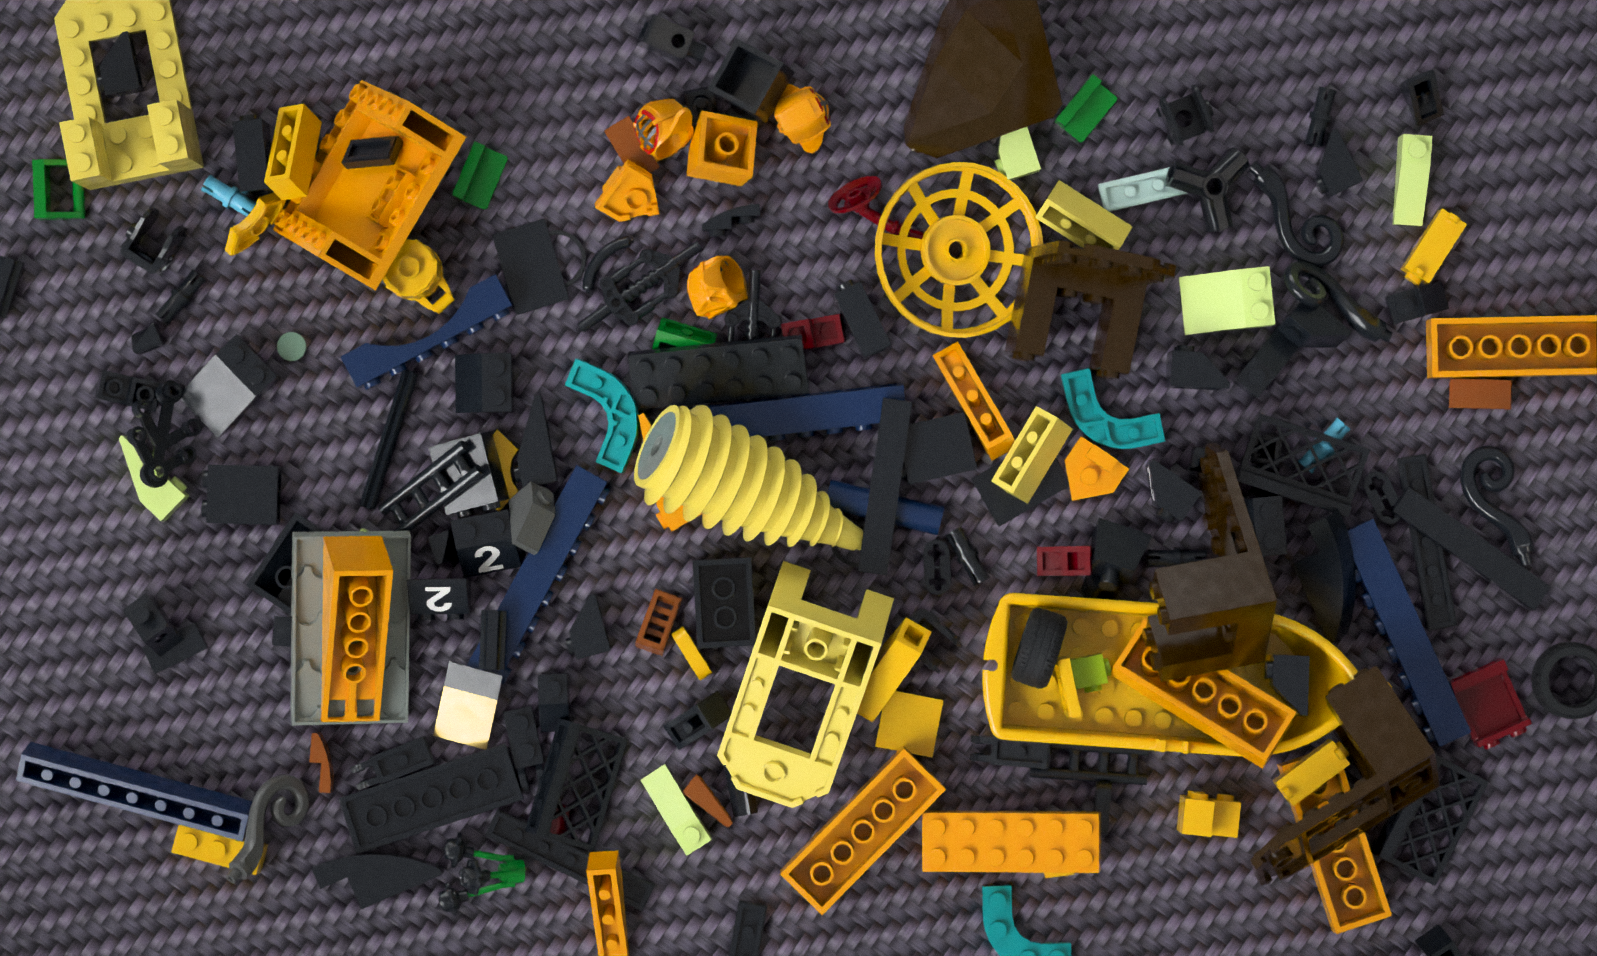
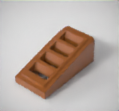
[635,589,683,656]
[683,773,733,827]

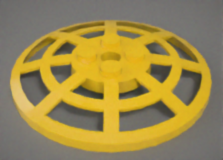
[875,162,1044,338]

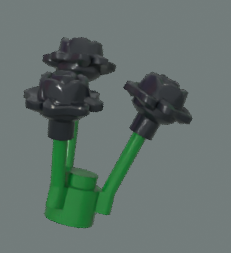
[438,832,525,916]

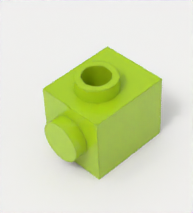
[1070,653,1112,693]

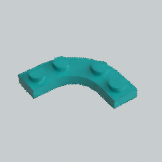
[565,358,639,473]
[1061,368,1165,449]
[982,885,1071,956]

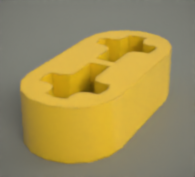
[671,626,713,681]

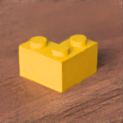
[1176,790,1241,838]

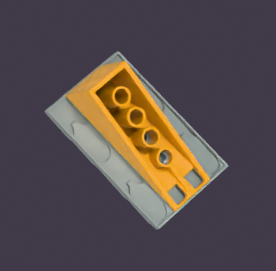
[290,531,411,726]

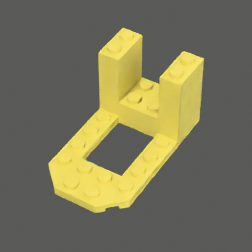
[54,0,204,190]
[717,561,894,808]

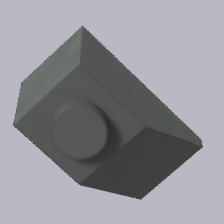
[508,481,555,555]

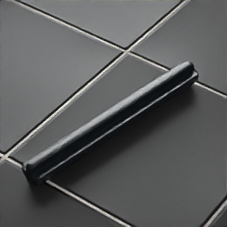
[360,370,418,509]

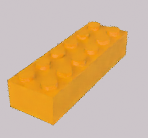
[1426,315,1597,379]
[1112,619,1297,769]
[780,746,946,915]
[1277,755,1392,934]
[922,810,1101,873]

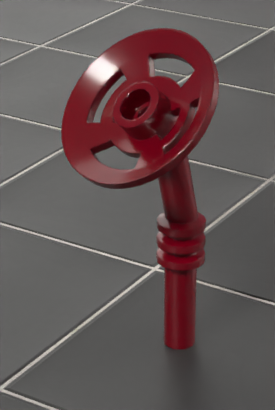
[828,176,924,239]

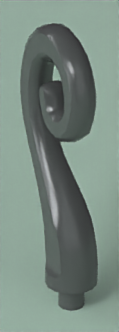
[226,774,309,884]

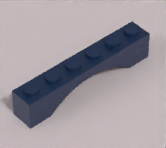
[341,274,514,391]

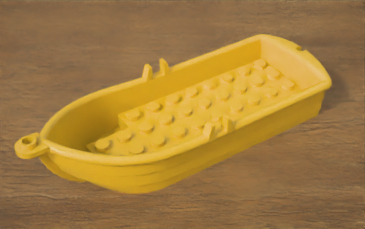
[982,593,1392,757]

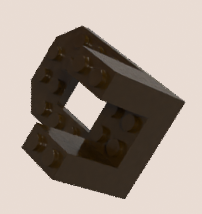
[1004,240,1177,379]
[1142,443,1277,682]
[1250,666,1440,885]

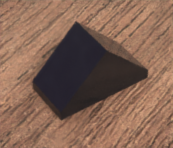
[1399,69,1444,126]

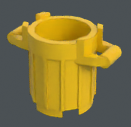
[383,239,455,314]

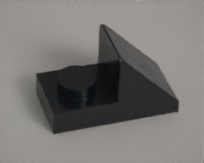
[1385,281,1449,325]

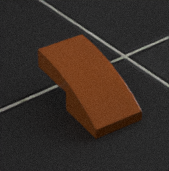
[604,116,660,173]
[1449,379,1512,410]
[309,732,334,793]

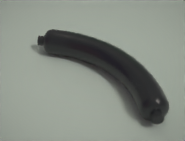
[582,236,634,294]

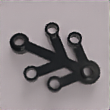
[127,380,201,488]

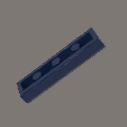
[827,479,944,535]

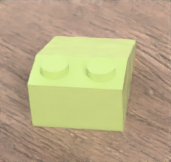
[1179,266,1275,335]

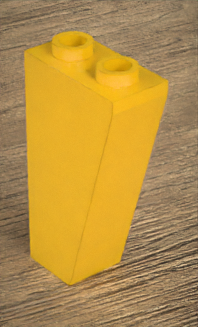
[857,617,931,722]

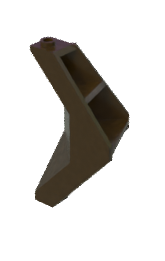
[904,0,1063,159]

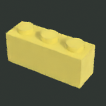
[1035,180,1133,250]
[991,406,1073,504]

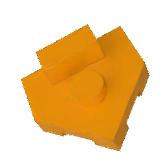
[595,159,660,222]
[1064,436,1129,501]

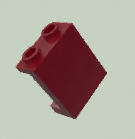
[1448,659,1532,750]

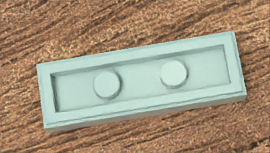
[1098,167,1188,212]

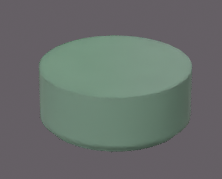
[277,332,307,361]

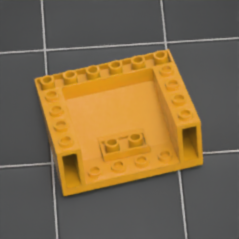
[273,80,467,291]

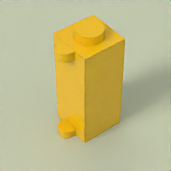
[1400,208,1467,286]
[1272,739,1350,806]

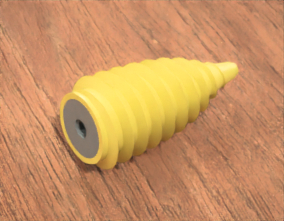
[634,405,863,551]

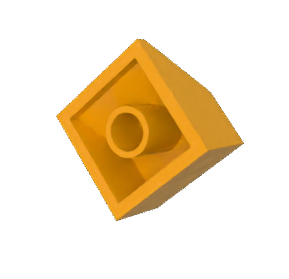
[686,111,758,187]

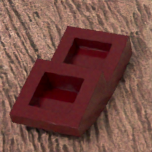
[781,314,847,350]
[1037,546,1092,576]

